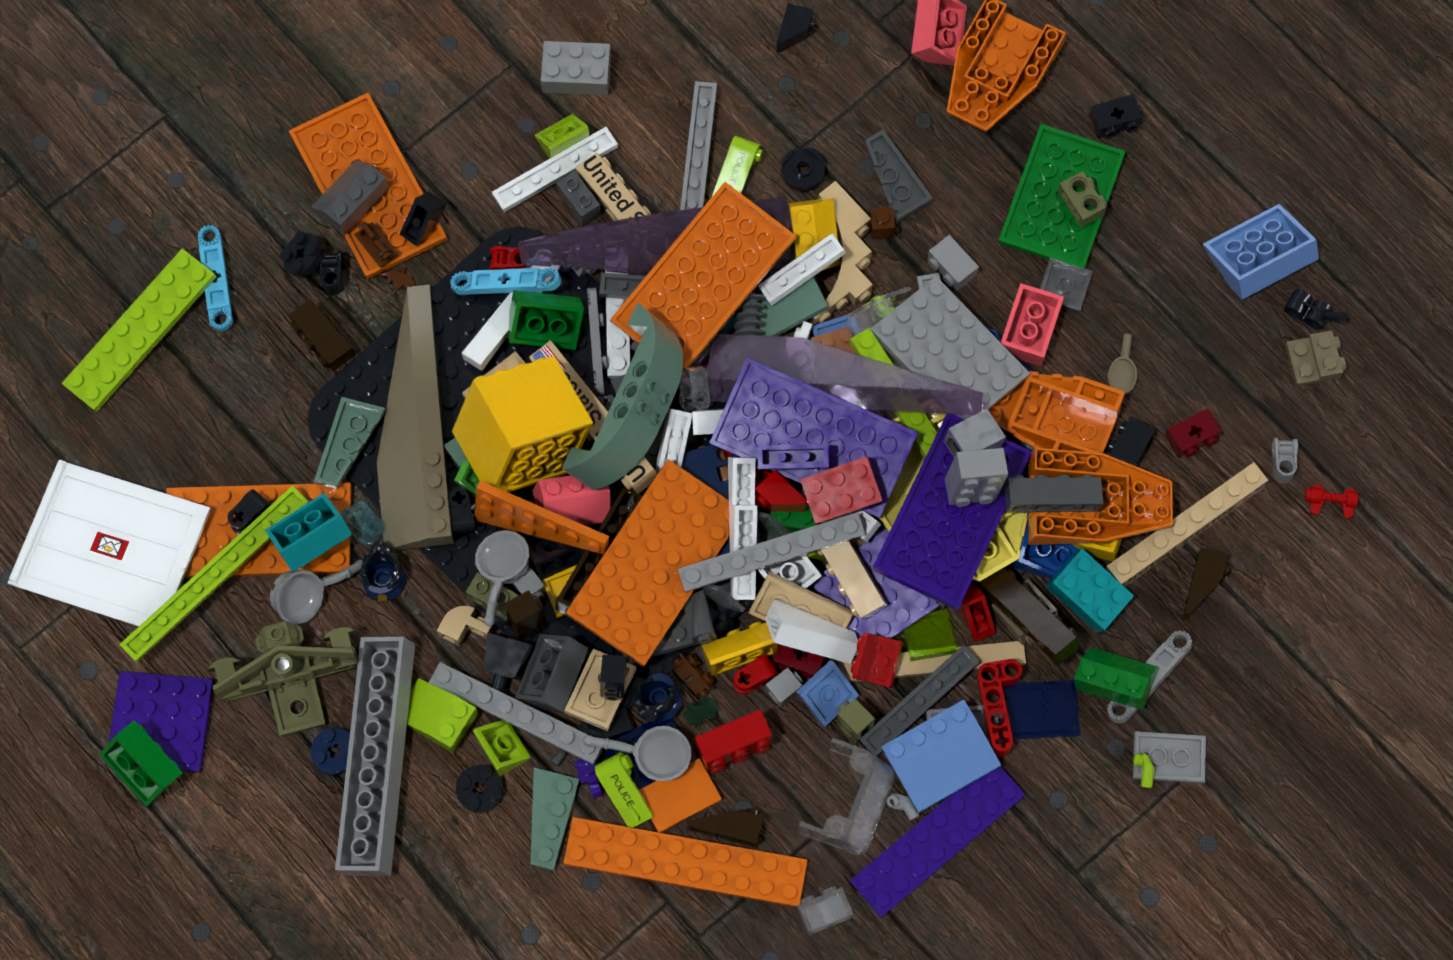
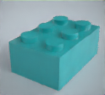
[265,493,352,572]
[1045,548,1134,633]

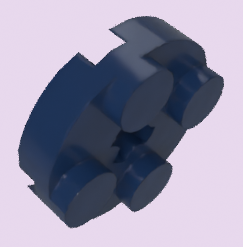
[311,728,350,776]

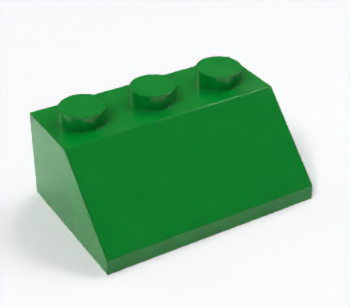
[509,290,584,350]
[1074,647,1159,710]
[99,720,183,807]

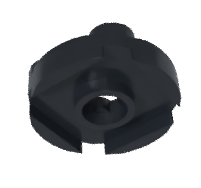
[781,147,825,193]
[280,231,323,277]
[456,765,504,814]

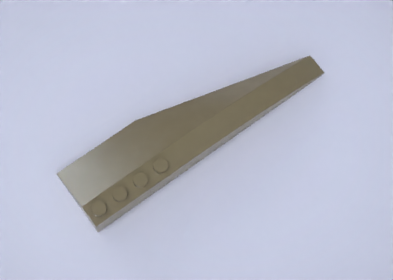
[377,284,454,551]

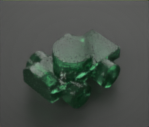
[683,696,719,727]

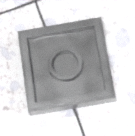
[1040,259,1093,314]

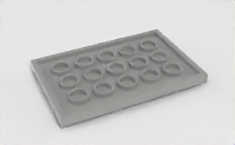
[871,276,1030,420]

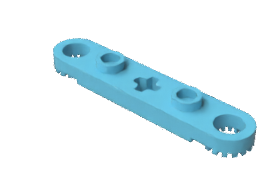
[198,225,233,332]
[450,267,561,295]

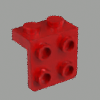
[851,632,903,688]

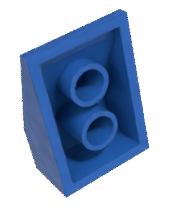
[1009,518,1079,579]

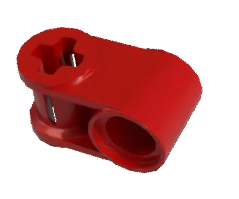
[488,246,533,270]
[733,654,779,695]

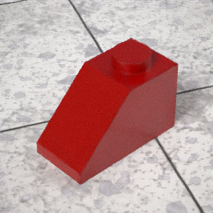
[755,470,808,512]
[959,583,996,642]

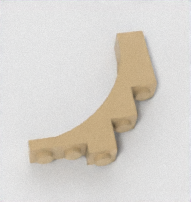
[809,181,873,325]

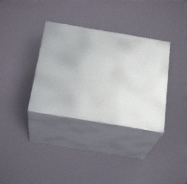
[944,409,1006,457]

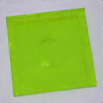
[903,609,957,662]

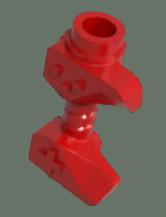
[1304,484,1358,519]

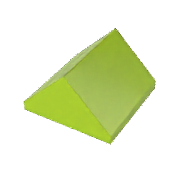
[535,114,589,159]
[473,720,531,777]

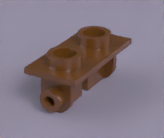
[354,222,399,268]
[673,652,717,699]

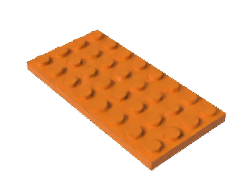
[289,93,447,279]
[610,182,796,377]
[564,459,730,666]
[166,483,352,578]

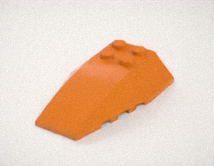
[989,371,1125,453]

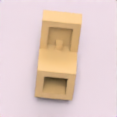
[437,606,493,647]

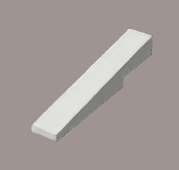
[462,254,560,371]
[728,457,757,600]

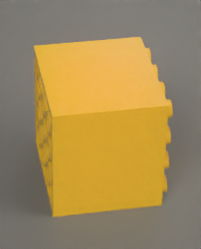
[452,356,593,493]

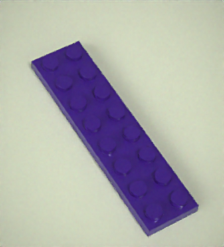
[850,767,1025,918]

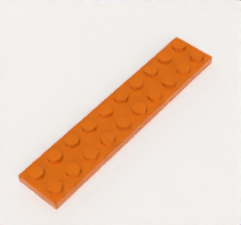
[563,817,808,908]

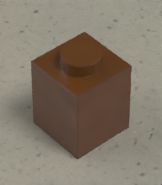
[870,207,895,240]

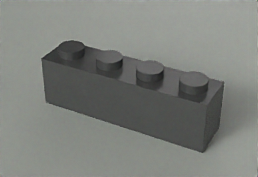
[1004,475,1103,513]

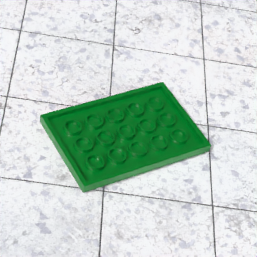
[998,124,1125,270]

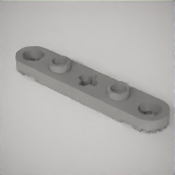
[587,288,607,396]
[1107,630,1192,723]

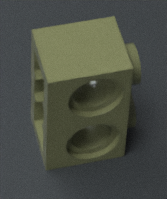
[1058,171,1107,228]
[466,572,518,621]
[836,698,875,745]

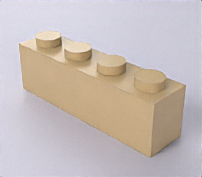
[817,540,888,620]

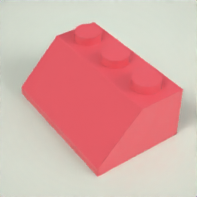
[911,0,967,66]
[532,475,610,526]

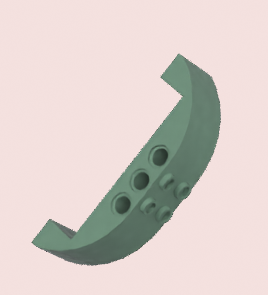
[562,304,683,490]

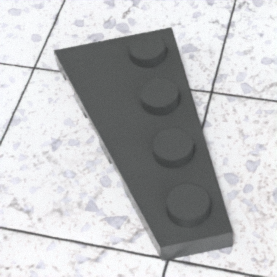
[865,129,933,224]

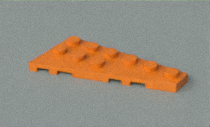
[475,481,609,554]

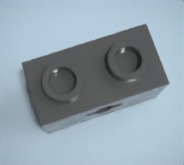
[556,171,601,227]

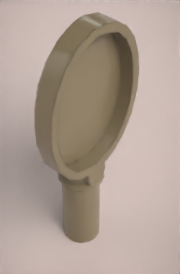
[1107,334,1137,395]

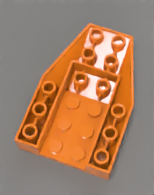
[946,0,1066,132]
[1028,448,1173,545]

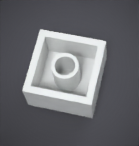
[758,555,822,589]

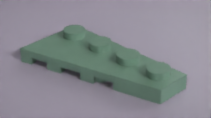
[314,397,386,489]
[530,767,580,872]

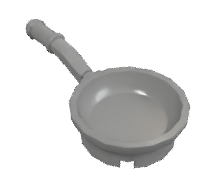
[475,530,529,627]
[270,560,363,625]
[583,726,691,782]

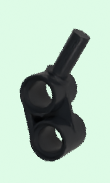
[1284,289,1347,330]

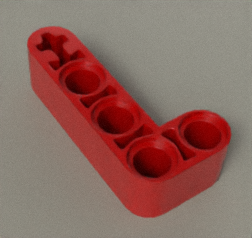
[976,659,1022,757]

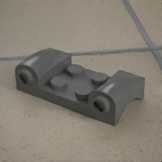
[622,590,717,664]

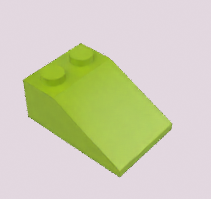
[407,678,478,754]

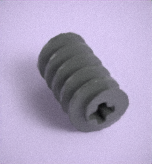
[733,292,765,342]

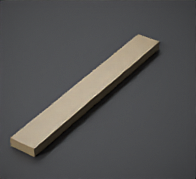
[837,641,1026,683]

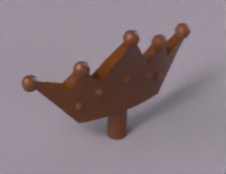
[380,267,415,294]

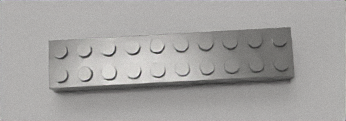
[335,636,415,876]

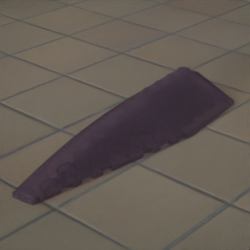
[517,196,795,275]
[704,334,983,416]

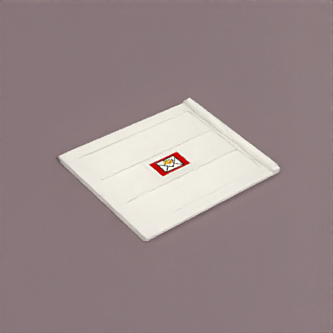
[8,460,211,626]

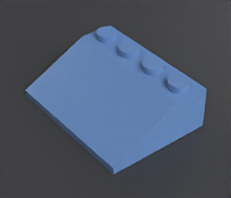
[1203,204,1319,300]
[881,700,1001,813]

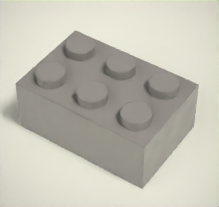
[541,41,611,95]
[945,448,1008,507]

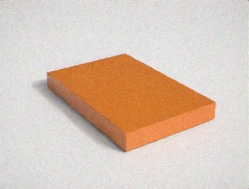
[639,758,722,833]

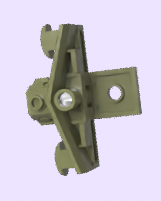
[208,621,358,737]

